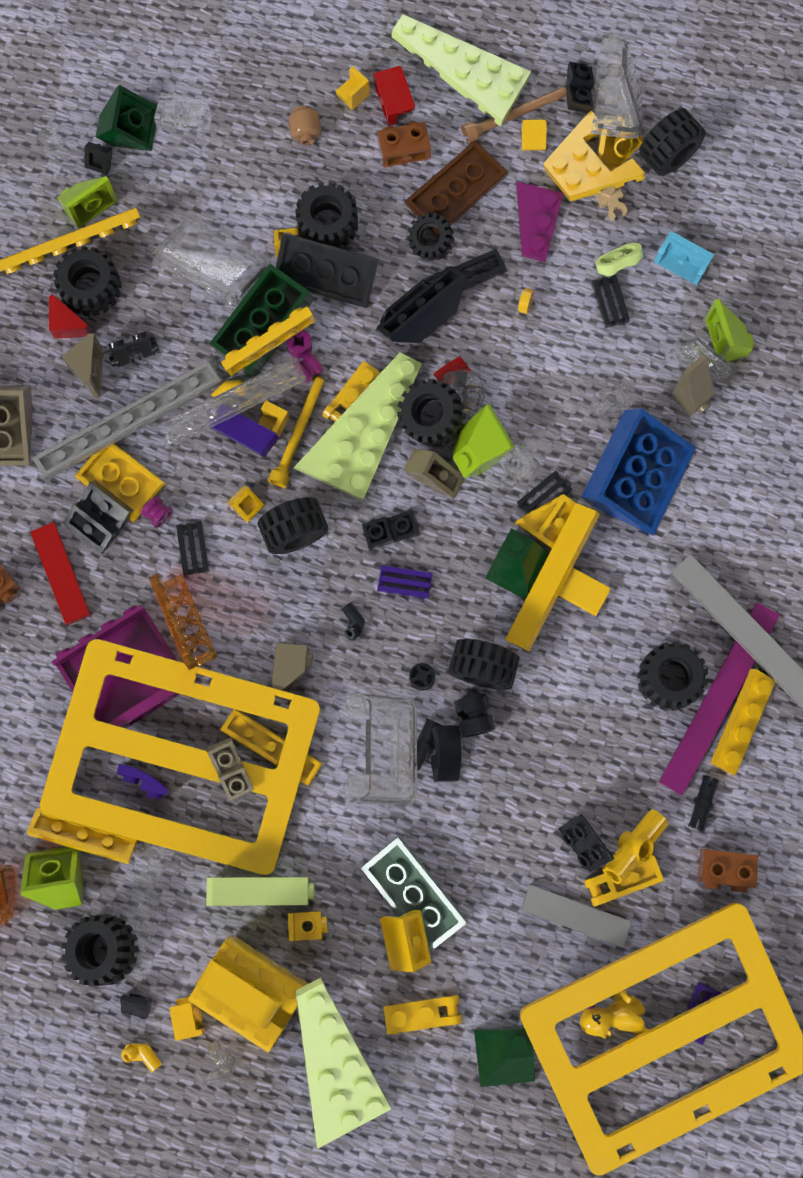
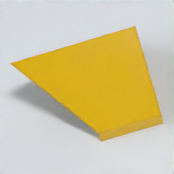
[597,119,644,171]

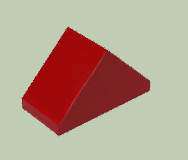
[49,294,93,339]

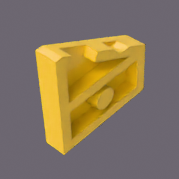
[514,494,575,550]

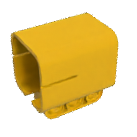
[188,935,309,1053]

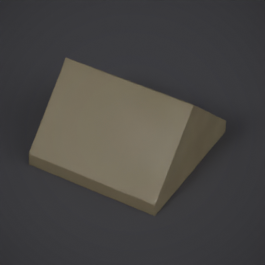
[62,333,104,398]

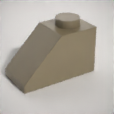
[403,449,464,499]
[272,643,313,698]

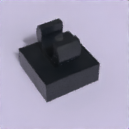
[84,142,112,175]

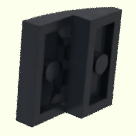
[63,480,134,554]

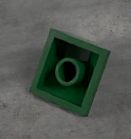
[95,85,160,151]
[485,528,549,600]
[474,1025,535,1087]

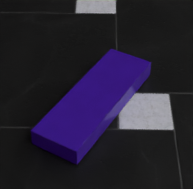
[208,405,279,458]

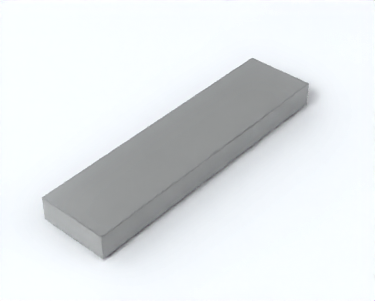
[521,885,632,948]

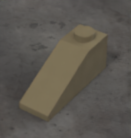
[671,354,714,417]

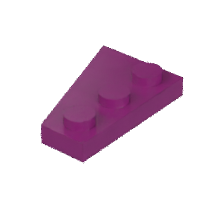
[516,181,563,262]

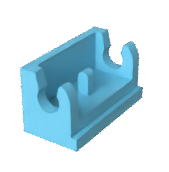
[654,231,714,285]

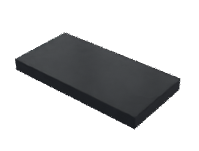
[276,232,380,308]

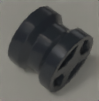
[409,663,435,691]

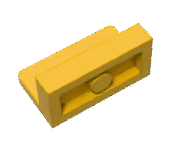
[380,910,432,972]

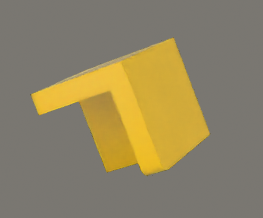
[336,66,370,110]
[258,400,290,436]

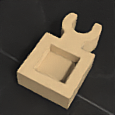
[594,186,627,221]

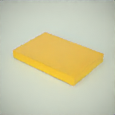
[75,444,166,523]

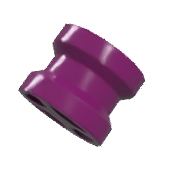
[286,330,312,359]
[292,352,324,384]
[141,496,174,528]

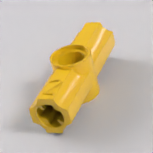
[602,809,669,885]

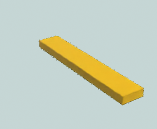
[505,503,600,652]

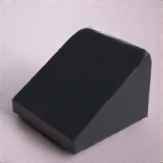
[120,993,152,1019]

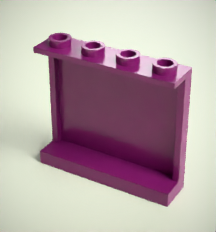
[51,605,180,729]

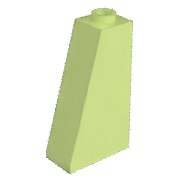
[206,877,315,906]

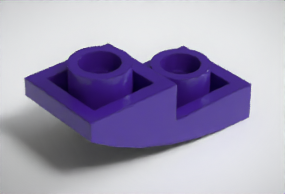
[117,764,171,800]

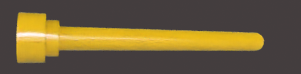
[268,376,324,488]

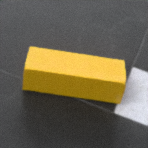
[558,568,611,616]

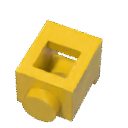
[288,911,328,941]
[169,996,206,1041]

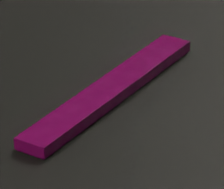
[658,602,780,796]

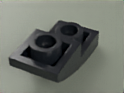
[566,61,595,114]
[362,510,421,549]
[430,725,461,782]

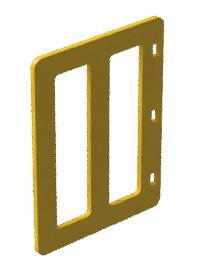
[40,639,320,875]
[520,903,803,1175]

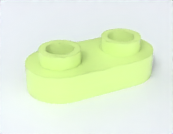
[595,243,644,276]

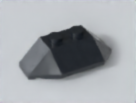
[376,266,467,343]

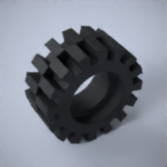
[407,212,455,261]

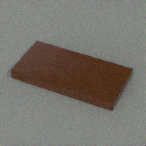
[405,140,508,237]

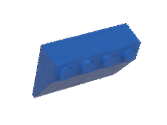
[581,408,696,536]

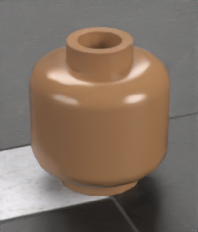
[288,105,322,145]

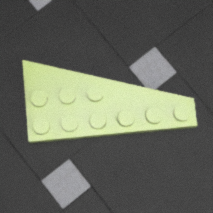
[392,14,531,127]
[293,352,422,500]
[295,977,391,1149]

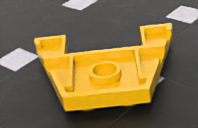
[543,111,645,202]

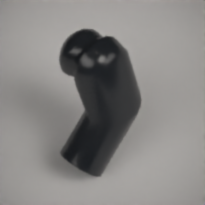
[341,602,365,641]

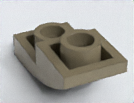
[207,737,254,801]

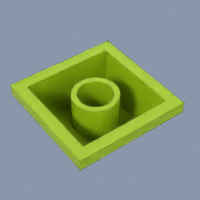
[57,176,118,229]
[705,299,754,364]
[452,404,515,479]
[20,846,84,910]

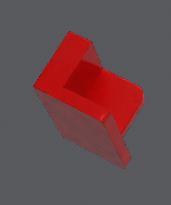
[373,66,415,126]

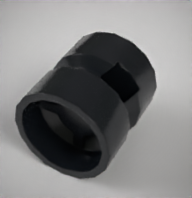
[454,694,495,738]

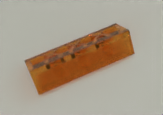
[148,573,218,670]

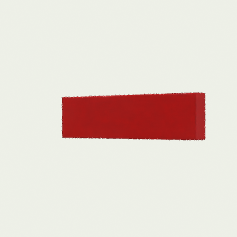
[30,522,91,626]

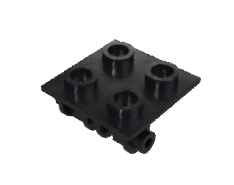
[104,331,160,368]
[558,814,615,872]

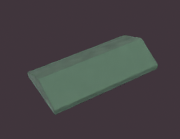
[361,836,468,953]

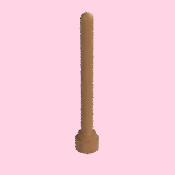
[461,87,567,144]

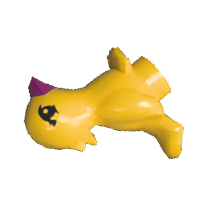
[580,991,649,1038]

